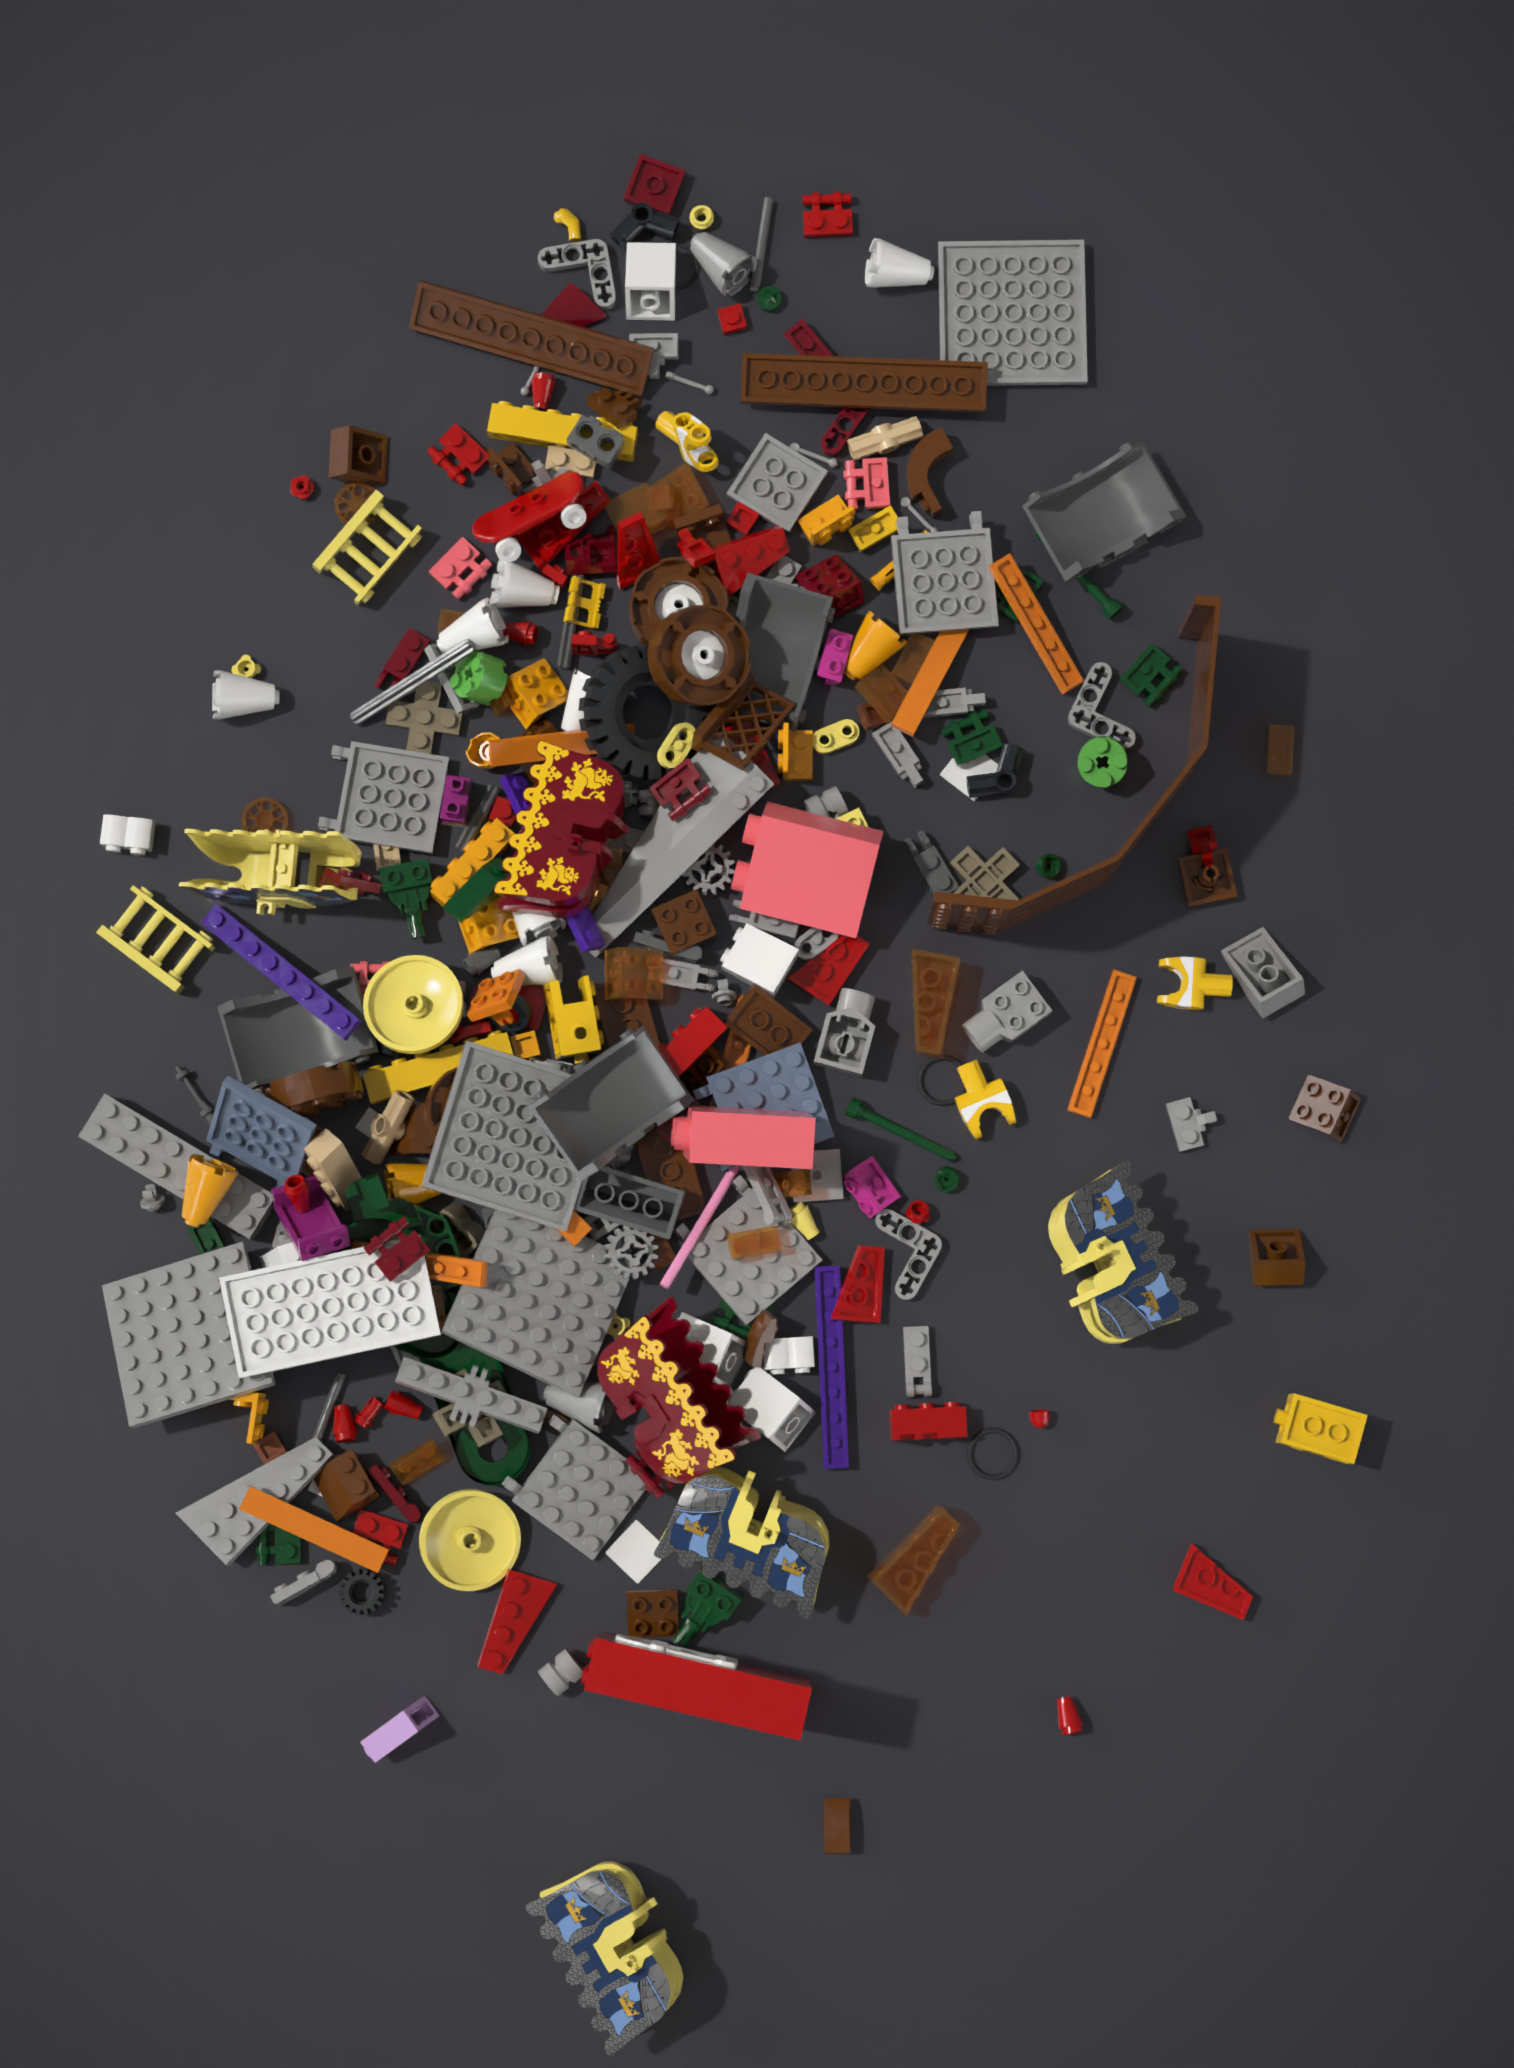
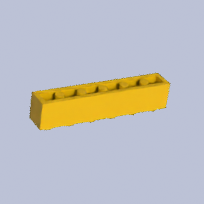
[487,401,638,462]
[362,1030,514,1105]

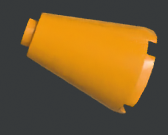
[844,611,907,681]
[182,1154,238,1227]
[384,1163,442,1204]

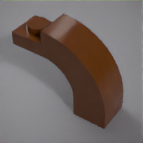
[906,427,953,519]

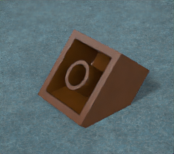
[329,425,388,484]
[391,1103,434,1156]
[1249,1229,1306,1286]
[313,1448,381,1522]

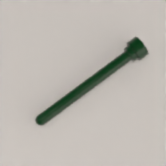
[1034,530,1124,620]
[844,1097,957,1162]

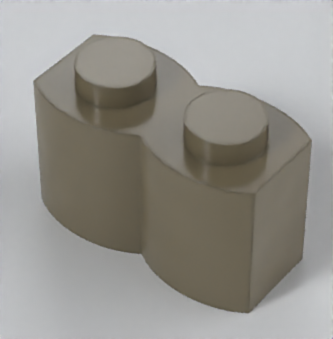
[432,1202,485,1257]

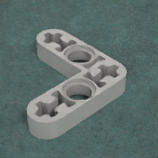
[538,239,616,310]
[1068,662,1136,751]
[875,1209,942,1300]

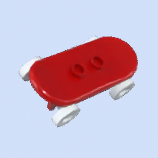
[472,471,586,562]

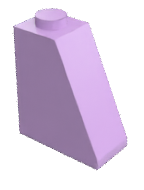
[360,1695,439,1763]

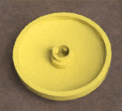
[363,955,464,1054]
[419,1489,521,1591]

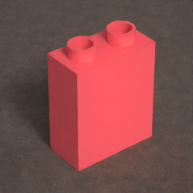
[731,802,884,938]
[671,1105,816,1169]

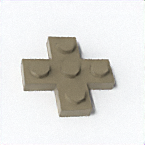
[386,681,463,754]
[950,846,1020,900]
[433,1369,507,1448]

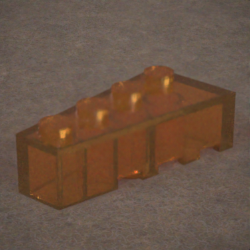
[911,949,962,1059]
[867,1504,960,1616]

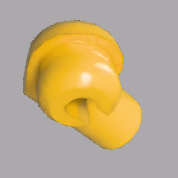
[554,208,581,242]

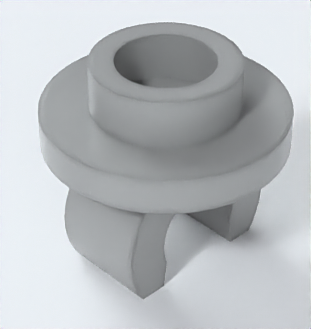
[712,979,737,1006]
[140,1184,165,1211]

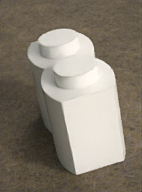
[100,815,156,856]
[763,1336,815,1375]

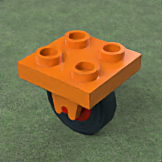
[467,969,531,1032]

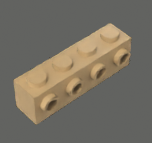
[304,1128,361,1212]

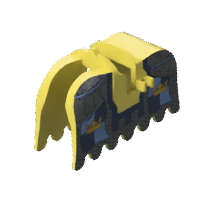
[179,829,361,915]
[1048,1160,1198,1344]
[654,1466,829,1619]
[526,1861,683,2056]

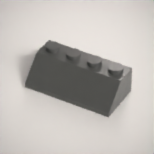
[573,1166,686,1240]

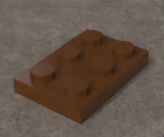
[723,984,812,1055]

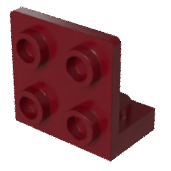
[795,555,865,618]

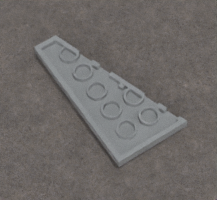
[176,1437,335,1566]

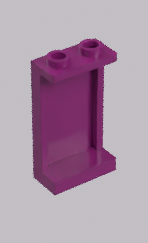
[271,1176,350,1261]

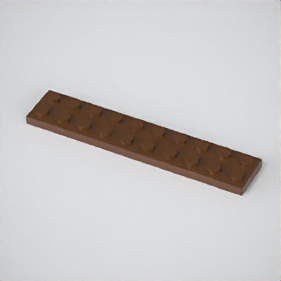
[409,280,654,396]
[740,353,988,413]
[594,973,706,1221]

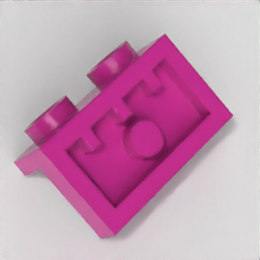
[817,629,853,686]
[842,1156,901,1218]

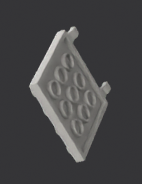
[891,511,999,635]
[318,741,450,855]
[675,1175,822,1326]
[502,1414,646,1560]

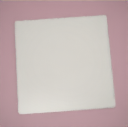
[940,755,998,801]
[605,1520,661,1584]

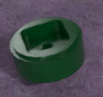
[757,286,781,312]
[1036,853,1062,879]
[934,1166,959,1193]

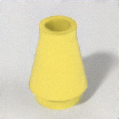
[790,1202,820,1240]

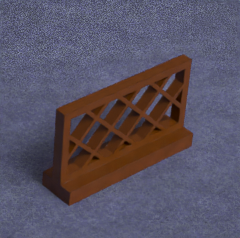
[691,672,795,771]

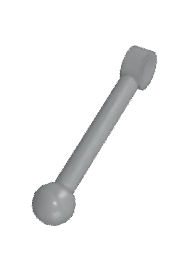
[520,366,540,396]
[665,372,714,395]
[790,443,838,468]
[901,497,939,532]

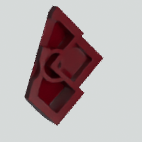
[541,282,606,328]
[565,525,616,575]

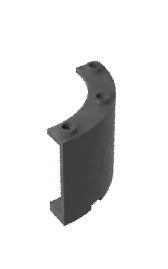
[1022,441,1187,582]
[715,573,836,732]
[217,966,379,1092]
[528,1026,694,1182]

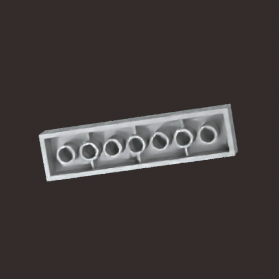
[78,1093,274,1241]

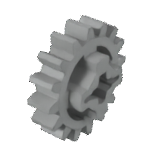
[682,843,735,896]
[603,1226,658,1280]

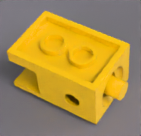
[543,975,604,1064]
[1273,1393,1368,1464]

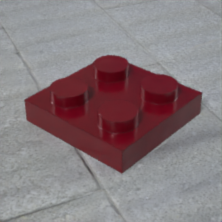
[623,154,686,215]

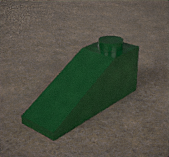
[443,856,510,923]

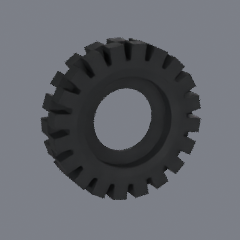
[578,644,715,781]

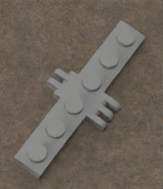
[395,1357,547,1434]

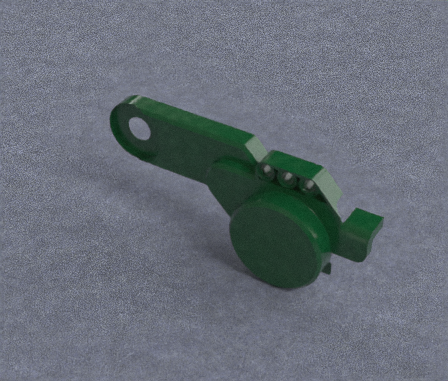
[321,1173,530,1486]

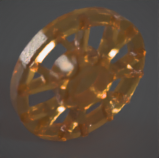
[334,482,378,526]
[241,797,288,833]

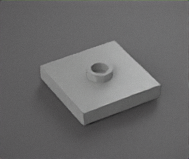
[791,1149,843,1203]

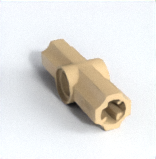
[847,416,923,461]
[362,1089,415,1165]

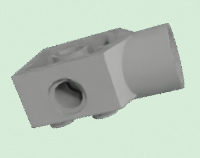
[962,970,1052,1053]
[813,988,875,1078]

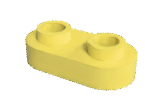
[812,719,859,755]
[657,723,696,769]

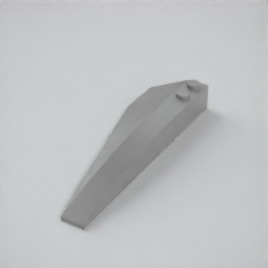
[589,731,774,957]

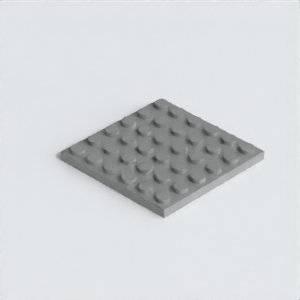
[938,240,1088,386]
[421,1041,582,1232]
[441,1210,631,1398]
[102,1241,275,1429]

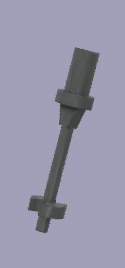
[175,1065,215,1125]

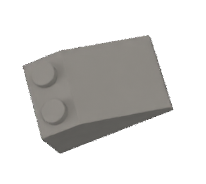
[1221,927,1305,1018]

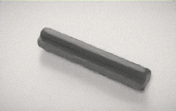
[456,785,500,853]

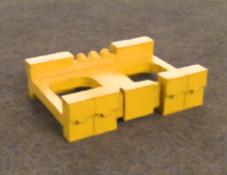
[563,576,606,630]

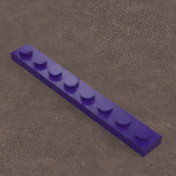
[499,772,606,953]
[200,904,362,1041]
[815,1266,849,1469]

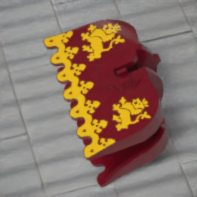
[494,740,630,918]
[597,1296,761,1483]

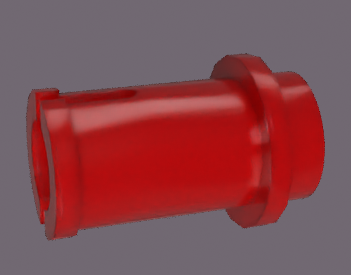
[354,1396,384,1429]

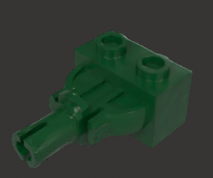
[379,858,434,939]
[672,1566,745,1648]

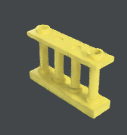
[313,490,422,605]
[96,886,215,995]

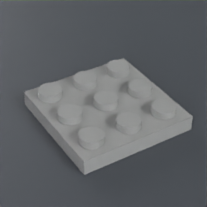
[726,433,828,534]

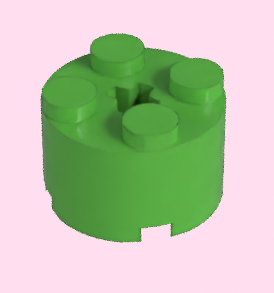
[450,650,507,706]
[1078,736,1128,787]

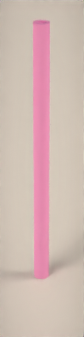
[660,1165,740,1289]

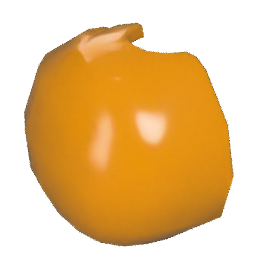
[466,732,501,770]

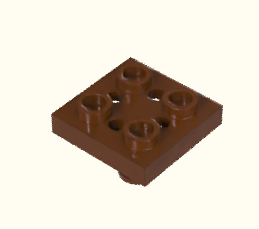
[1177,848,1237,907]

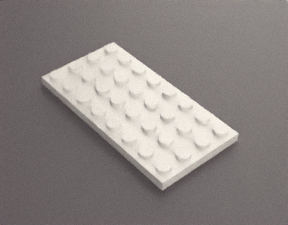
[219,1235,441,1379]

